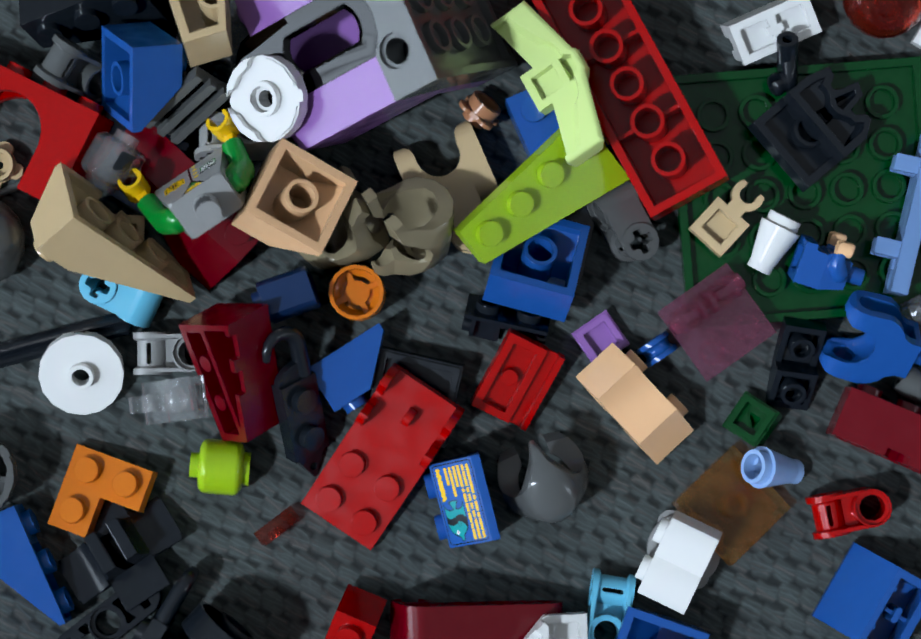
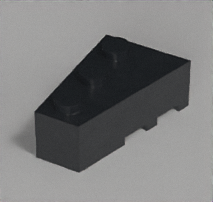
[19,0,175,48]

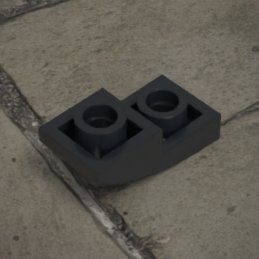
[765,316,827,411]

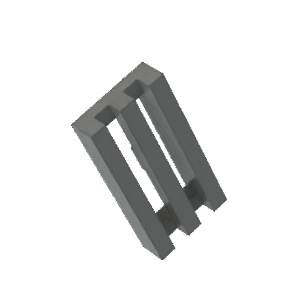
[146,65,231,145]

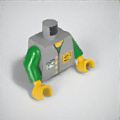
[117,109,255,240]

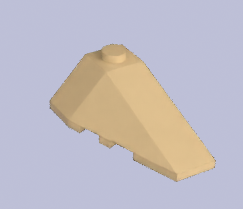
[30,162,196,303]

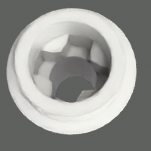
[747,209,801,276]

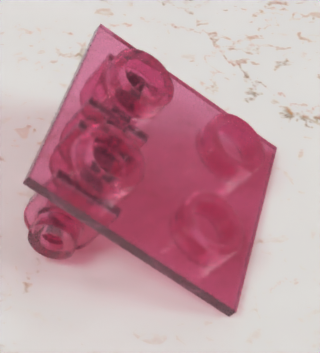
[657,263,776,382]

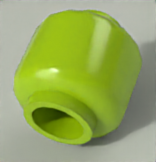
[189,438,251,496]

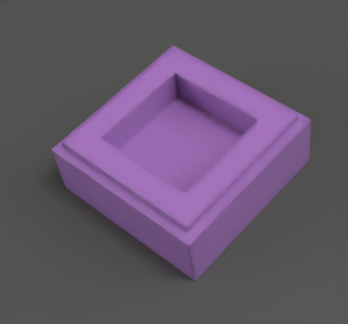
[571,310,630,362]

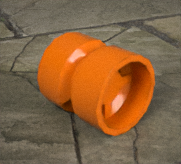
[328,264,386,322]

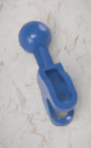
[819,290,921,384]

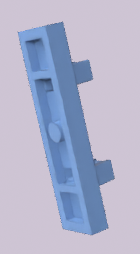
[870,133,921,297]

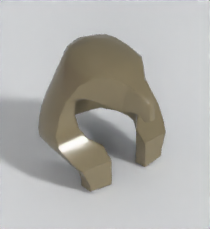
[298,166,390,270]
[362,177,454,276]

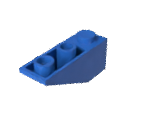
[0,503,74,626]

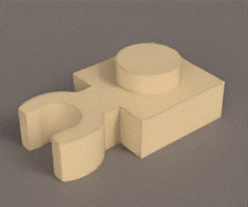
[688,180,764,258]

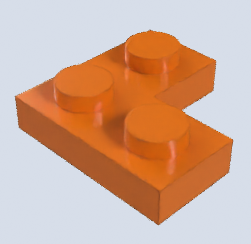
[47,444,158,538]

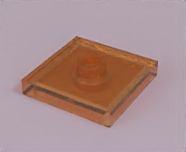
[672,445,791,566]

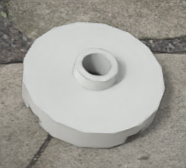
[226,54,308,142]
[38,331,125,415]

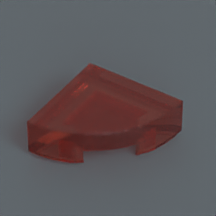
[254,506,299,545]

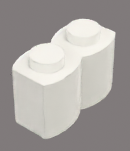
[635,510,723,615]

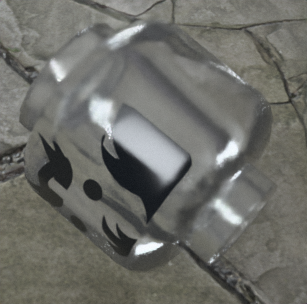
[81,128,146,195]

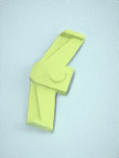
[490,1,604,167]

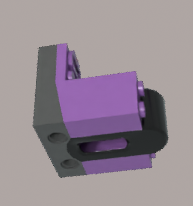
[234,0,518,151]

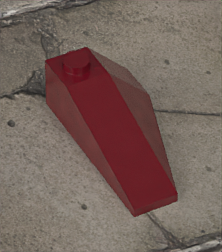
[112,126,259,290]

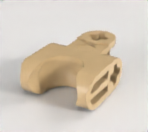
[393,121,498,254]

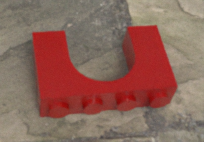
[0,61,114,200]

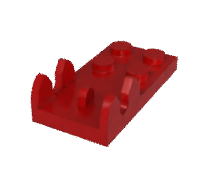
[301,363,465,550]

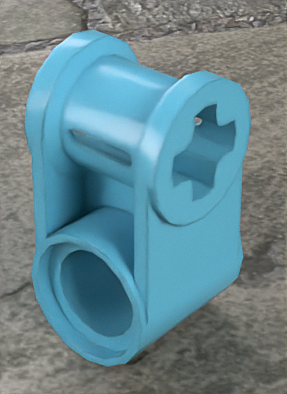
[79,274,164,328]
[587,568,636,639]

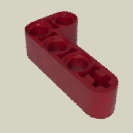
[390,599,563,639]

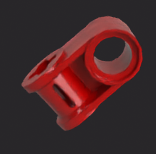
[805,487,892,540]

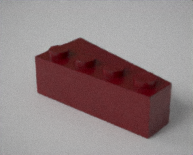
[826,384,921,474]

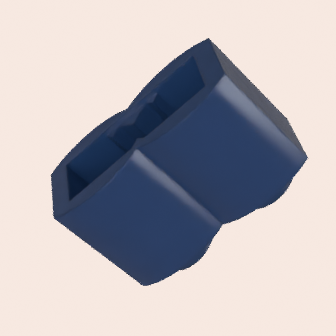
[251,265,322,324]

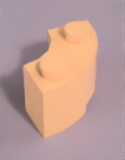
[576,342,694,465]

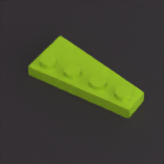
[453,129,630,264]

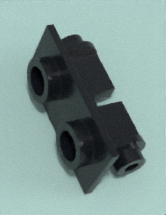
[461,294,550,345]

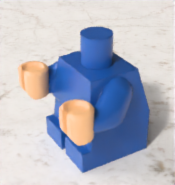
[787,231,865,290]

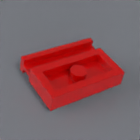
[471,328,565,431]

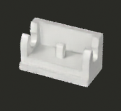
[720,0,822,66]

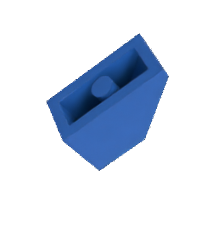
[311,323,385,414]

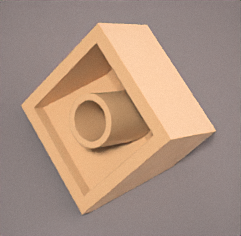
[231,138,358,256]

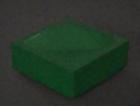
[722,391,783,448]

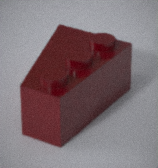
[178,303,279,443]

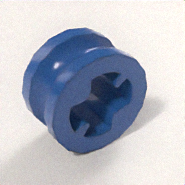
[635,330,679,368]

